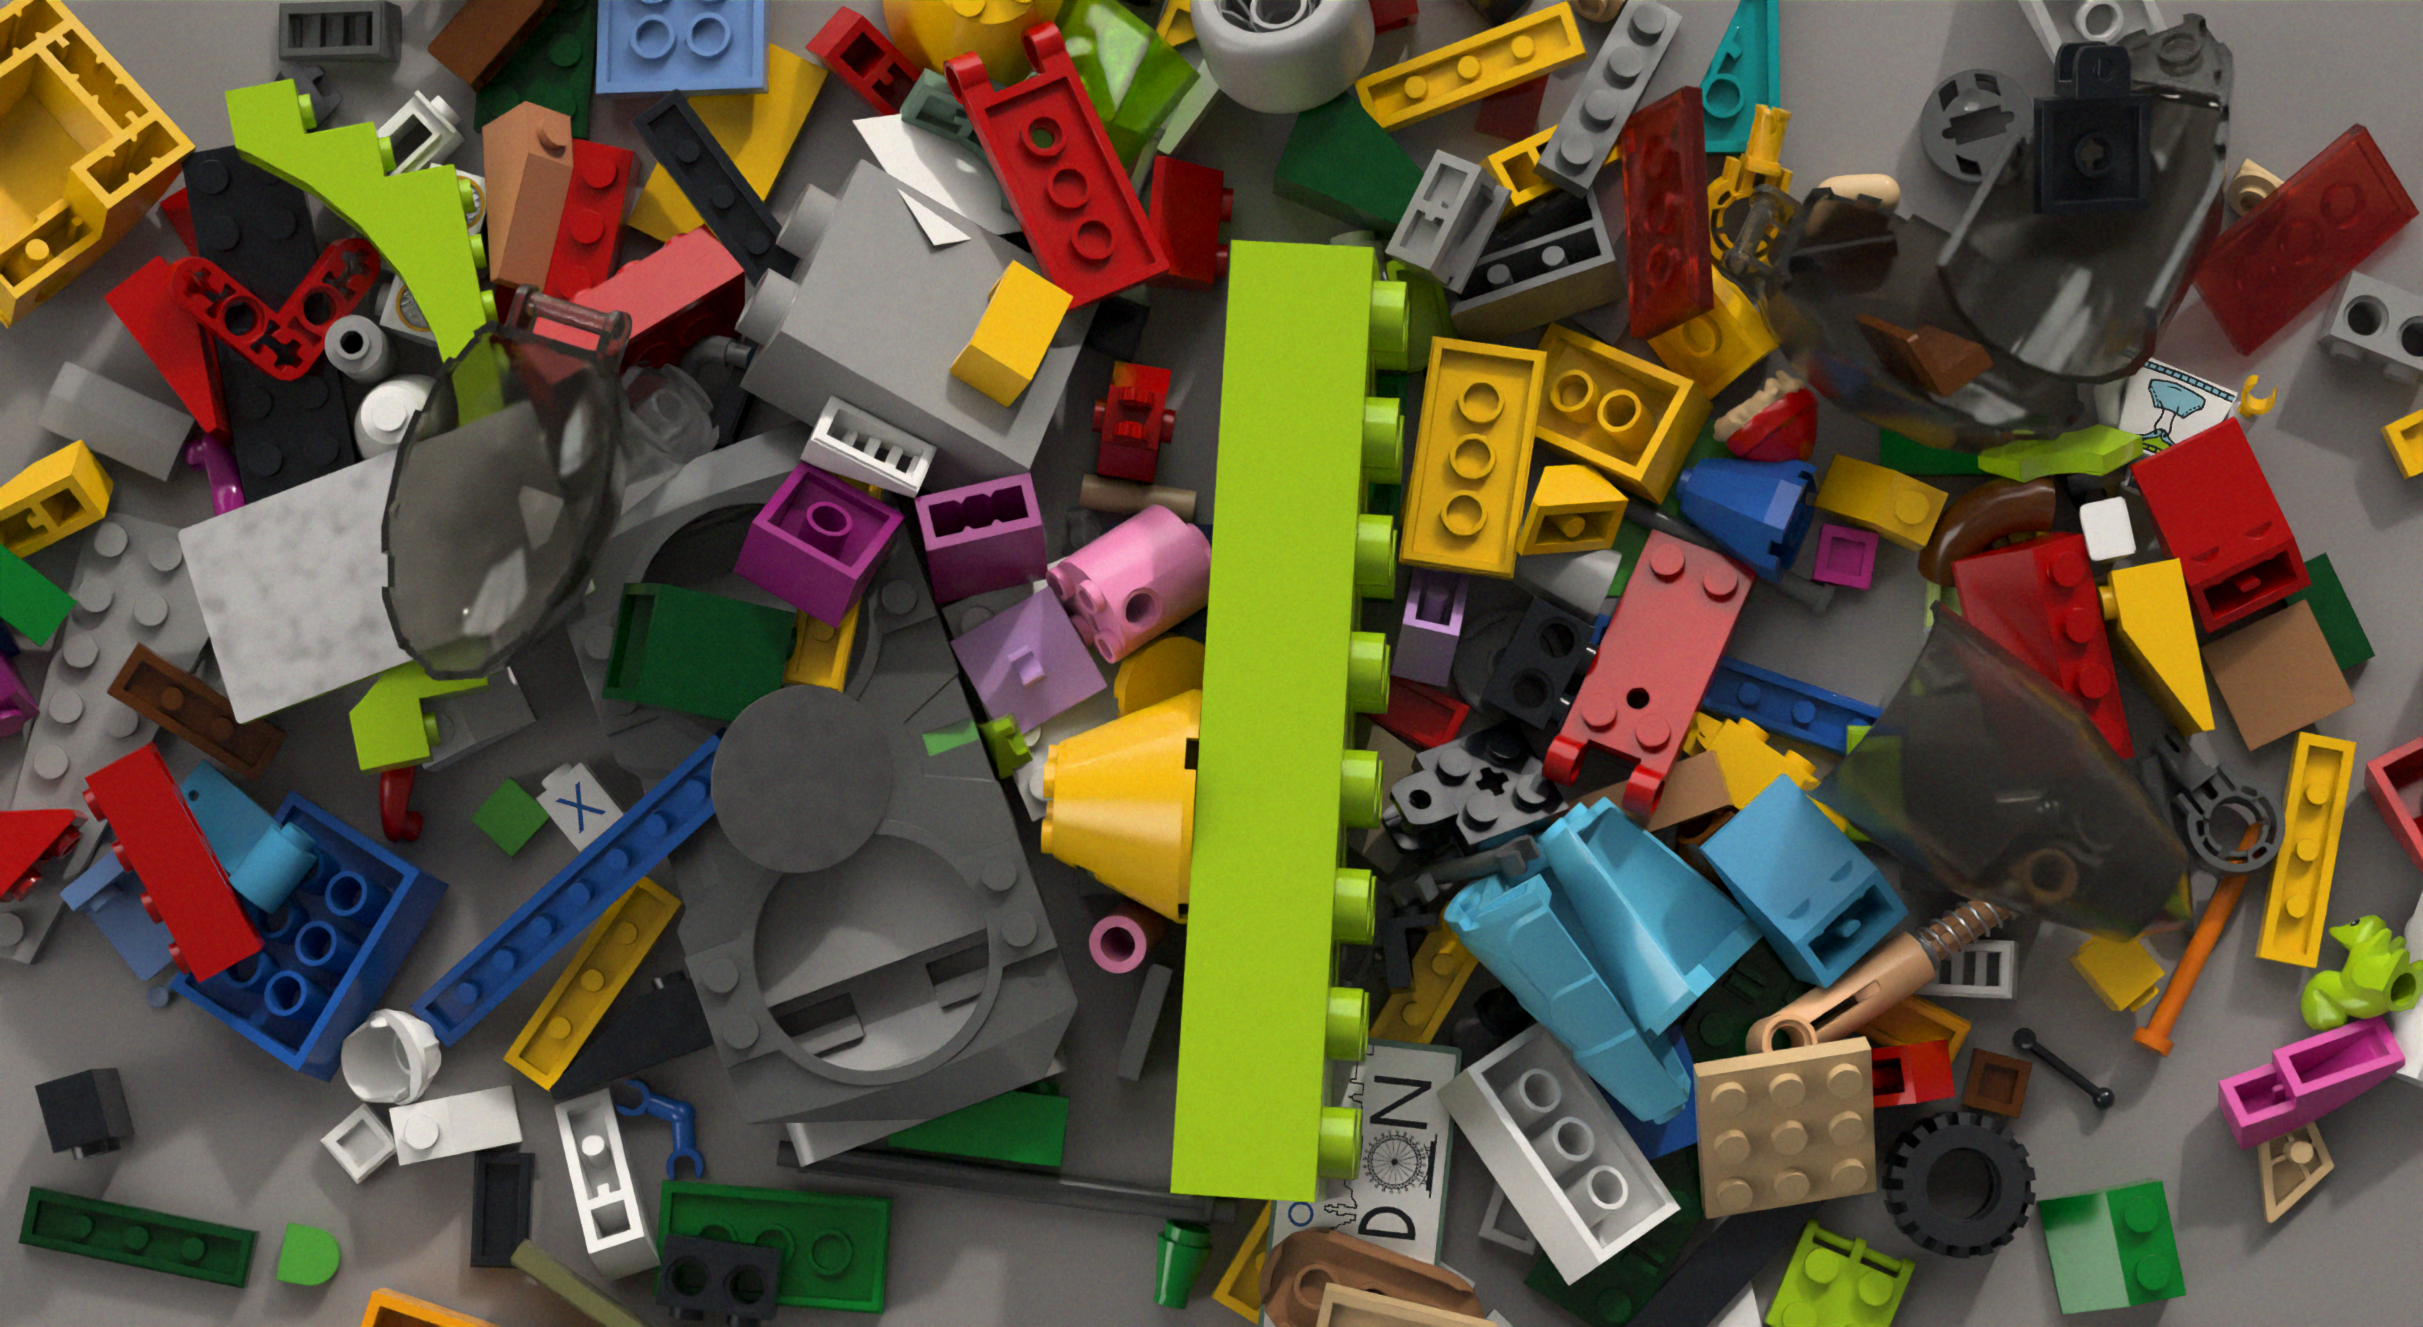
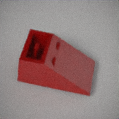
[2129,416,2312,634]

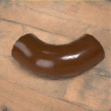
[1917,475,2056,587]

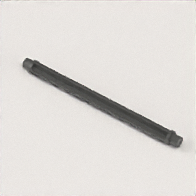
[777,1140,1237,1226]

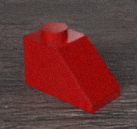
[1871,1039,1955,1108]

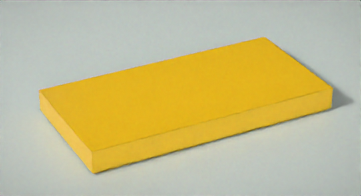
[626,42,830,244]
[1398,336,1547,581]

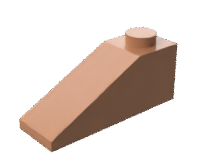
[482,101,573,296]

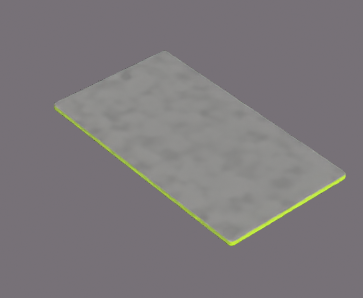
[178,400,595,725]

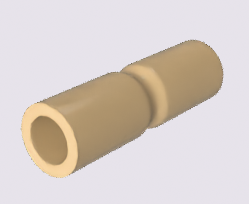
[1079,473,1197,524]

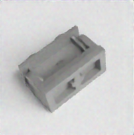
[1385,149,1513,294]

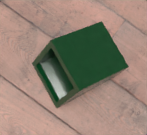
[1273,90,1425,241]
[601,583,797,724]

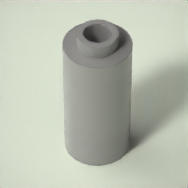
[324,315,400,386]

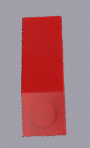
[805,6,922,117]

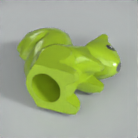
[2300,915,2423,1032]

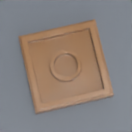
[2200,598,2356,751]

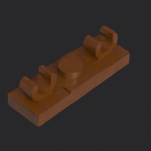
[106,642,288,783]

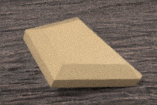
[2257,1121,2335,1223]

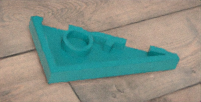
[1669,0,1780,156]

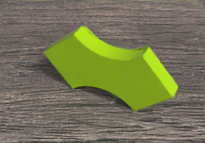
[1977,424,2143,483]

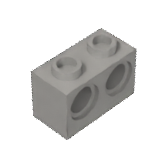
[2316,270,2423,386]

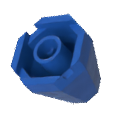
[1675,458,1822,584]

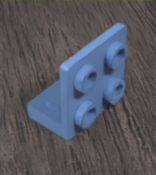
[59,850,175,981]

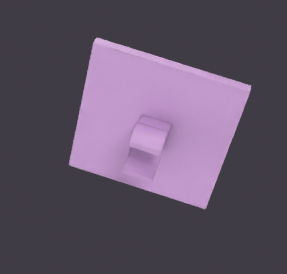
[949,585,1108,734]

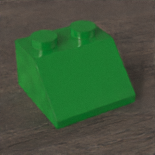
[2037,1178,2187,1315]

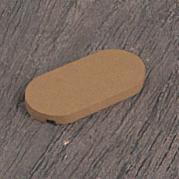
[1259,1227,1484,1327]

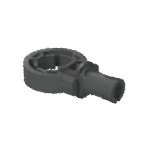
[2146,725,2286,878]

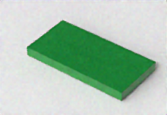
[652,1179,893,1314]

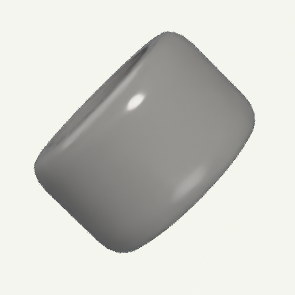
[1190,0,1375,114]

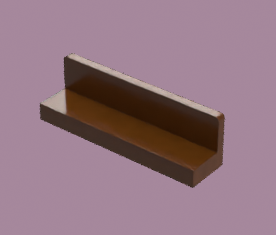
[428,0,562,95]
[1853,312,1994,399]

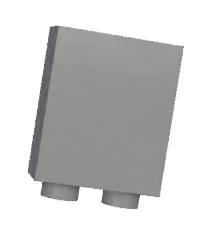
[735,158,1100,494]

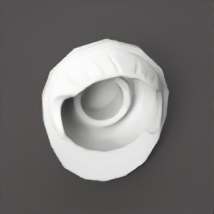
[341,1009,441,1106]

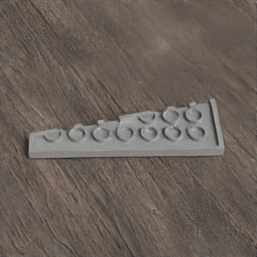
[0,510,210,964]

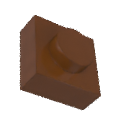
[1960,1048,2033,1119]

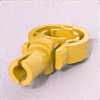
[1695,104,1797,270]

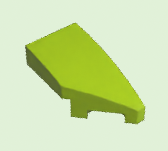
[977,712,1033,779]

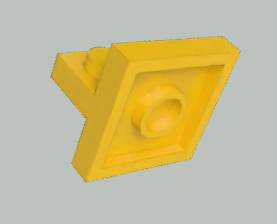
[1630,255,1783,401]

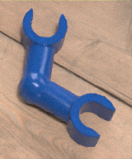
[615,1078,706,1181]

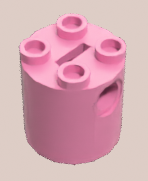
[1046,504,1212,664]

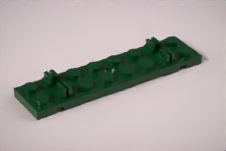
[1523,936,1863,1327]

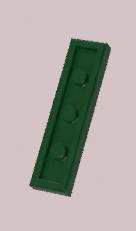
[18,1186,260,1289]

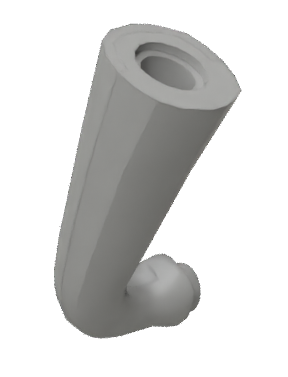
[1510,518,1622,626]

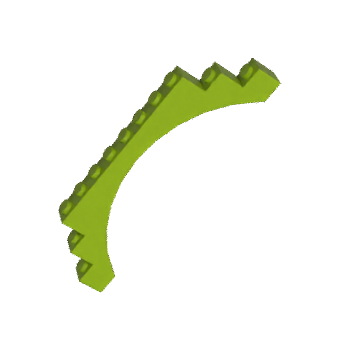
[224,78,549,776]

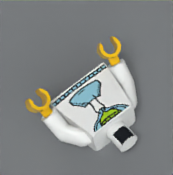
[2093,323,2278,496]

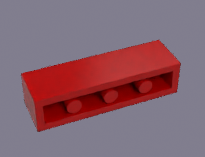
[82,741,265,983]

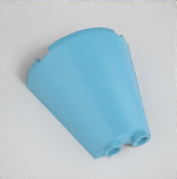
[1537,796,1763,1045]

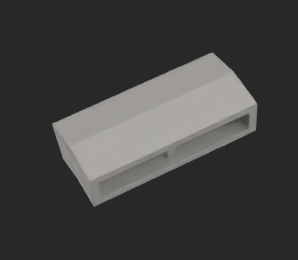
[36,361,200,482]

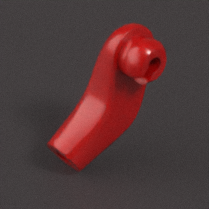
[379,765,424,843]

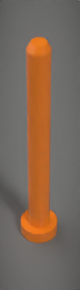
[2131,822,2269,1058]

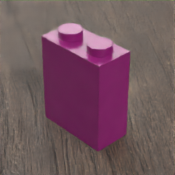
[914,472,1048,604]

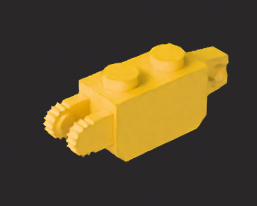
[1682,712,1848,834]

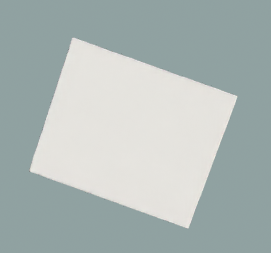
[853,114,1022,246]

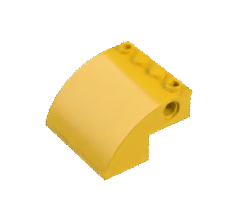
[0,0,196,329]

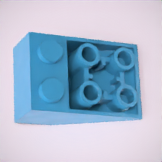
[1699,773,1910,989]

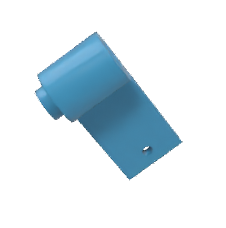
[179,759,318,914]

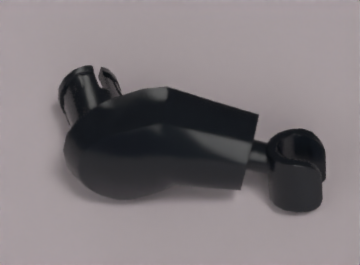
[1449,983,1530,1127]

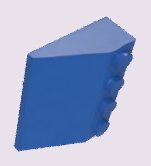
[170,790,449,1083]

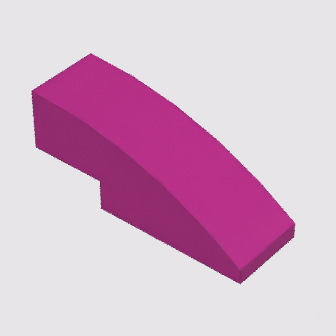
[2218,1015,2406,1151]

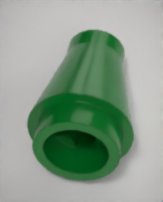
[1153,1220,1213,1309]

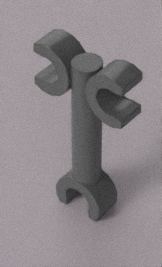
[1390,835,1541,908]

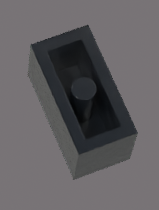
[35,1068,135,1161]

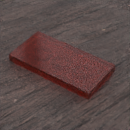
[1620,85,1714,340]
[2182,123,2420,357]

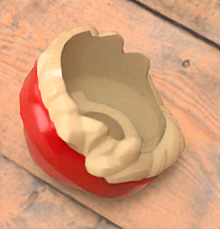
[1713,370,1819,463]

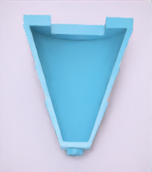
[1444,826,1691,1124]

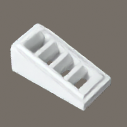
[800,395,937,498]
[2079,496,2136,565]
[1914,939,2019,1000]

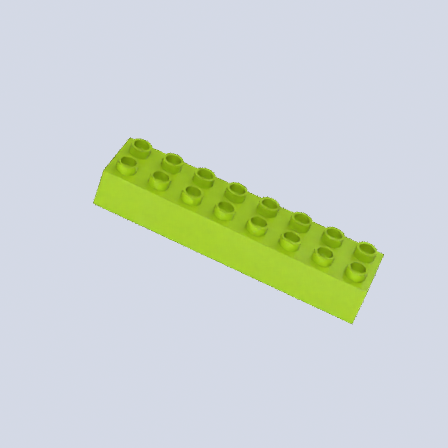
[1170,240,1412,1203]

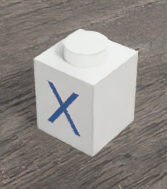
[536,762,626,852]

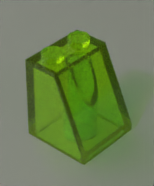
[1026,0,1201,170]

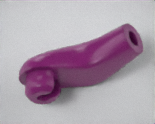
[185,434,246,517]

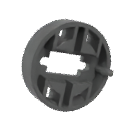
[1919,69,2034,186]

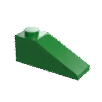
[888,1081,1070,1167]

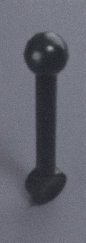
[2012,1028,2115,1110]

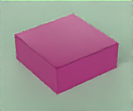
[1811,523,1879,591]

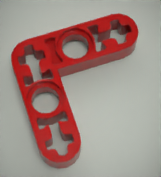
[164,237,381,381]

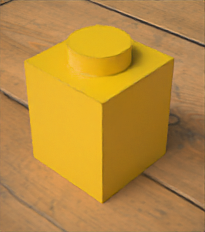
[2066,921,2165,1012]

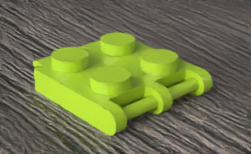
[1763,1217,1915,1327]

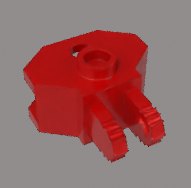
[1092,361,1176,485]

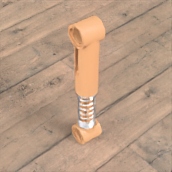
[1746,847,2075,1055]

